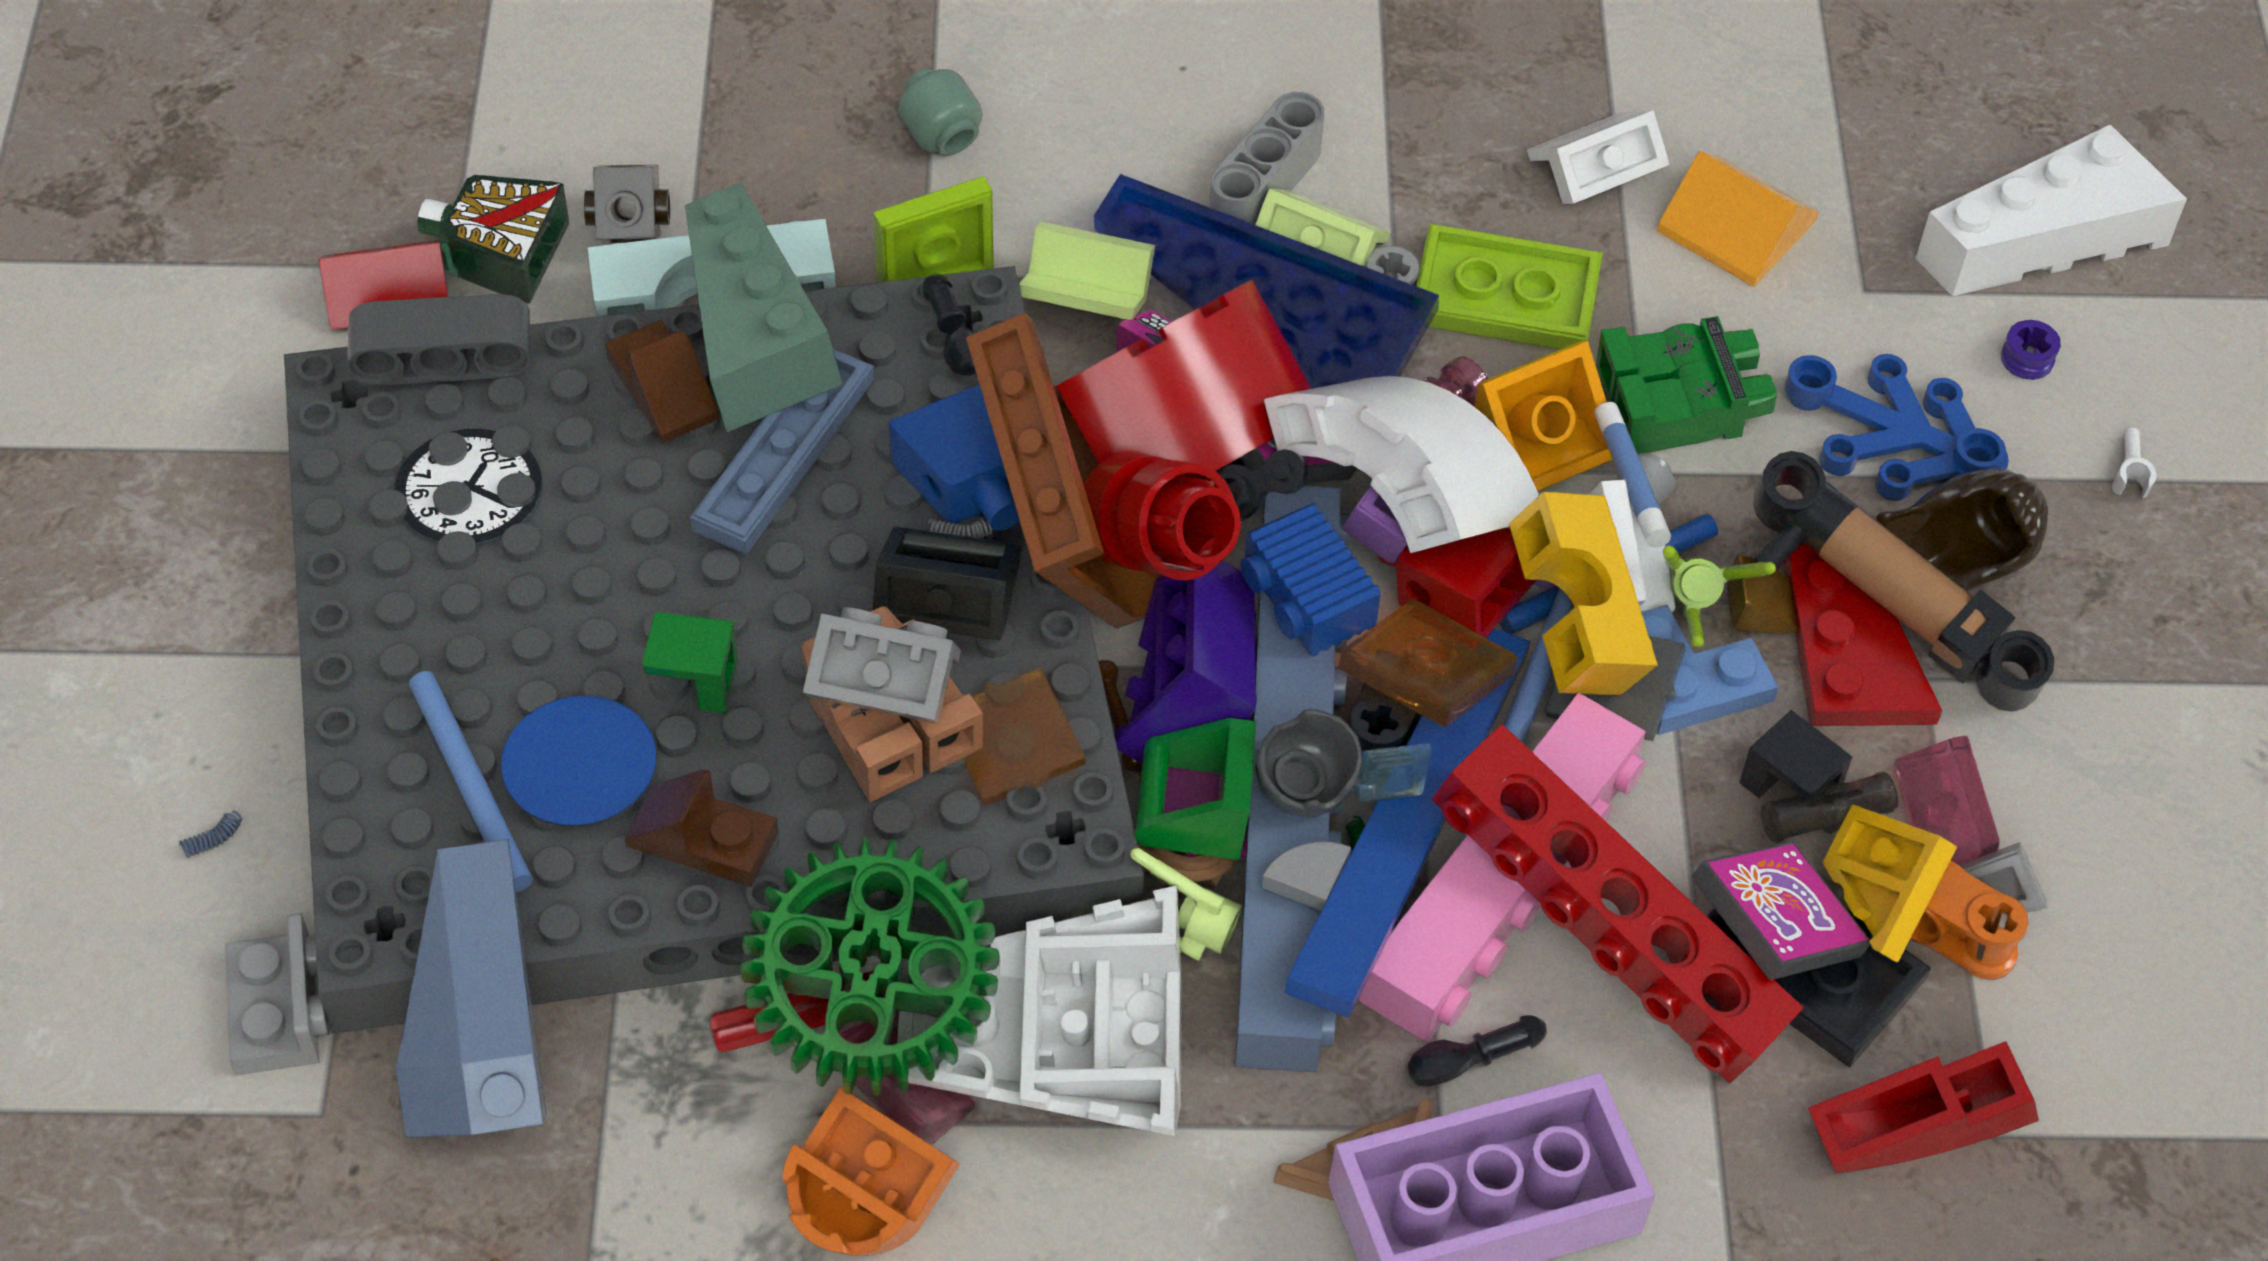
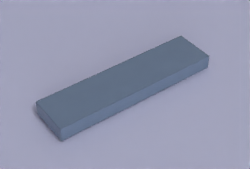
[690,349,875,555]

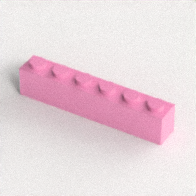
[1359,692,1646,1043]

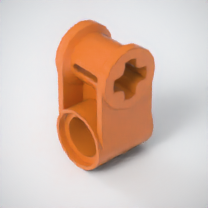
[1910,861,2029,980]

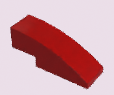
[1808,1041,2039,1173]

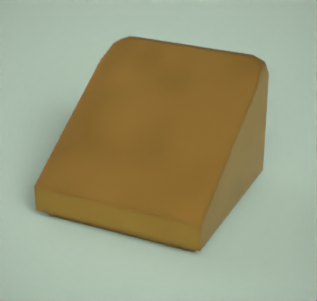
[1727,555,1797,634]

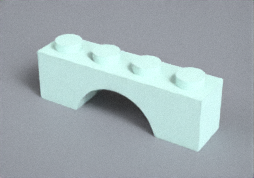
[587,219,836,316]

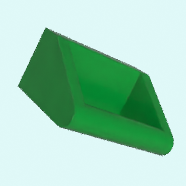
[1134,718,1256,860]

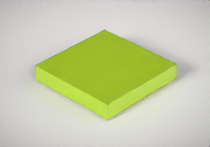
[873,176,994,282]

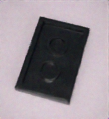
[1707,907,1931,1068]

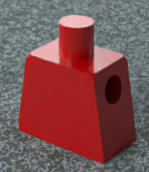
[1378,527,1537,648]

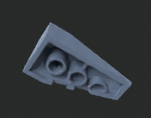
[396,839,547,1137]

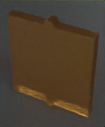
[953,668,1087,806]

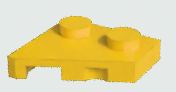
[1822,804,1957,963]

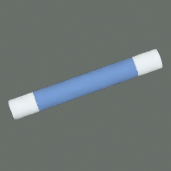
[1594,402,1671,548]

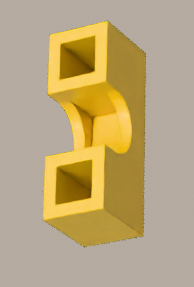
[1509,492,1658,695]

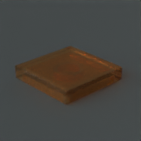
[1338,599,1518,728]

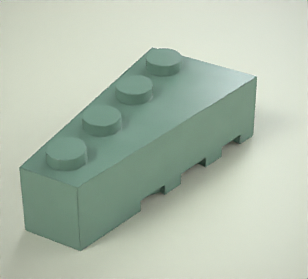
[685,183,843,432]

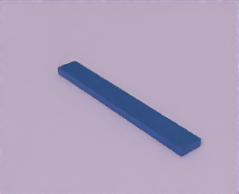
[1284,628,1531,1018]

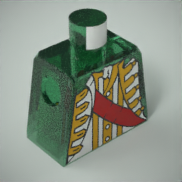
[417,175,570,304]

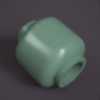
[897,69,983,156]

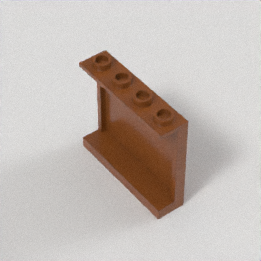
[966,313,1159,629]

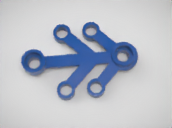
[1785,354,2009,501]

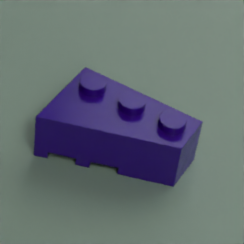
[1114,560,1257,764]

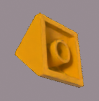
[1657,150,1819,287]
[1474,340,1613,491]

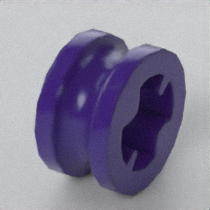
[2001,320,2061,380]

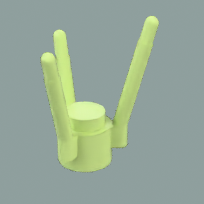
[1130,848,1243,961]

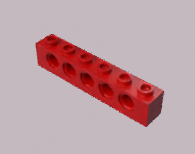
[1431,724,1804,1083]

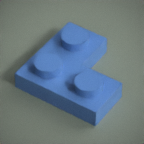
[1641,605,1779,735]

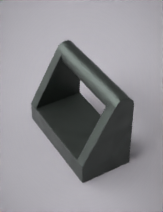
[872,526,1021,641]

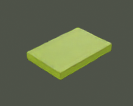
[1410,223,1603,349]

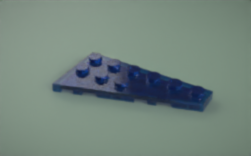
[1094,174,1439,389]

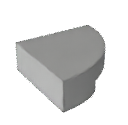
[1262,842,1351,911]
[1959,842,2047,912]

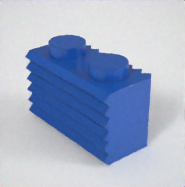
[1240,503,1381,656]

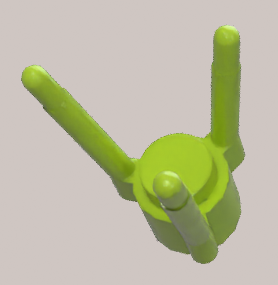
[1663,545,1776,648]

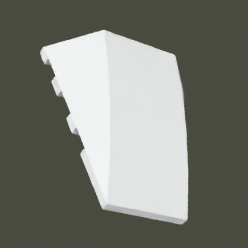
[897,885,1182,1136]

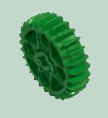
[740,837,1000,1096]

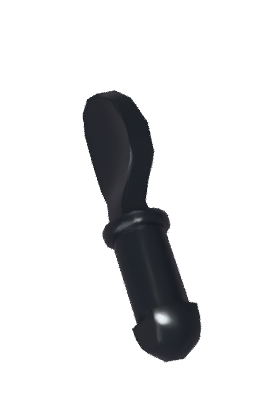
[923,273,976,376]
[1408,1015,1547,1086]

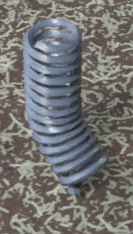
[179,810,243,858]

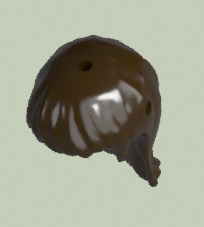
[1876,468,2048,591]

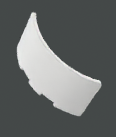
[1264,376,1539,553]

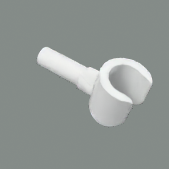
[2112,428,2157,498]

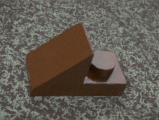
[605,320,719,443]
[625,769,779,887]

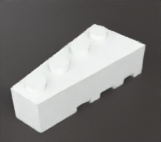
[1915,125,2187,297]

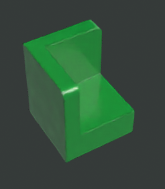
[642,612,738,713]

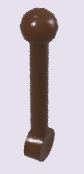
[1099,660,1142,771]

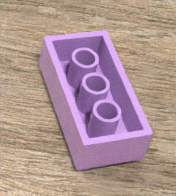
[1328,1072,1655,1261]

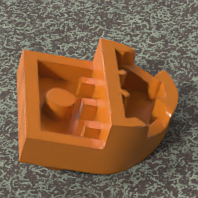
[782,1087,961,1256]

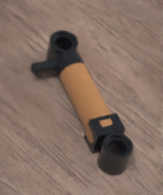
[1753,451,2054,712]

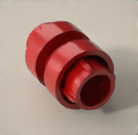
[1083,452,1241,580]

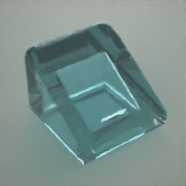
[1354,743,1432,802]

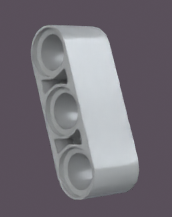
[1209,92,1324,240]

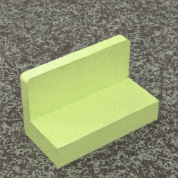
[1248,188,1391,287]
[1019,221,1155,320]

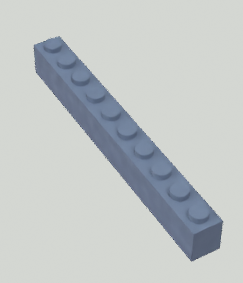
[1235,486,1351,1072]

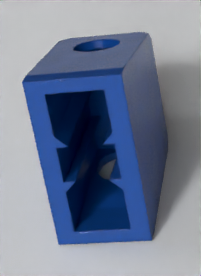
[888,384,1020,531]

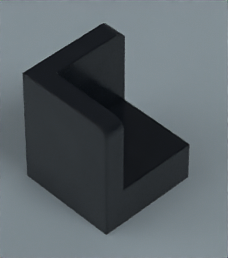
[1739,710,1852,800]

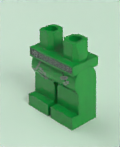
[1596,316,1777,455]

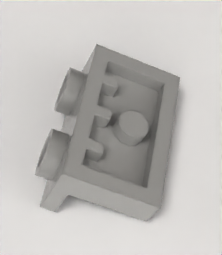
[803,607,961,724]
[225,913,330,1075]

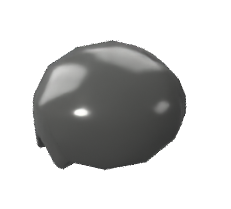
[1255,709,1364,817]

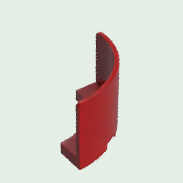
[1056,280,1312,471]

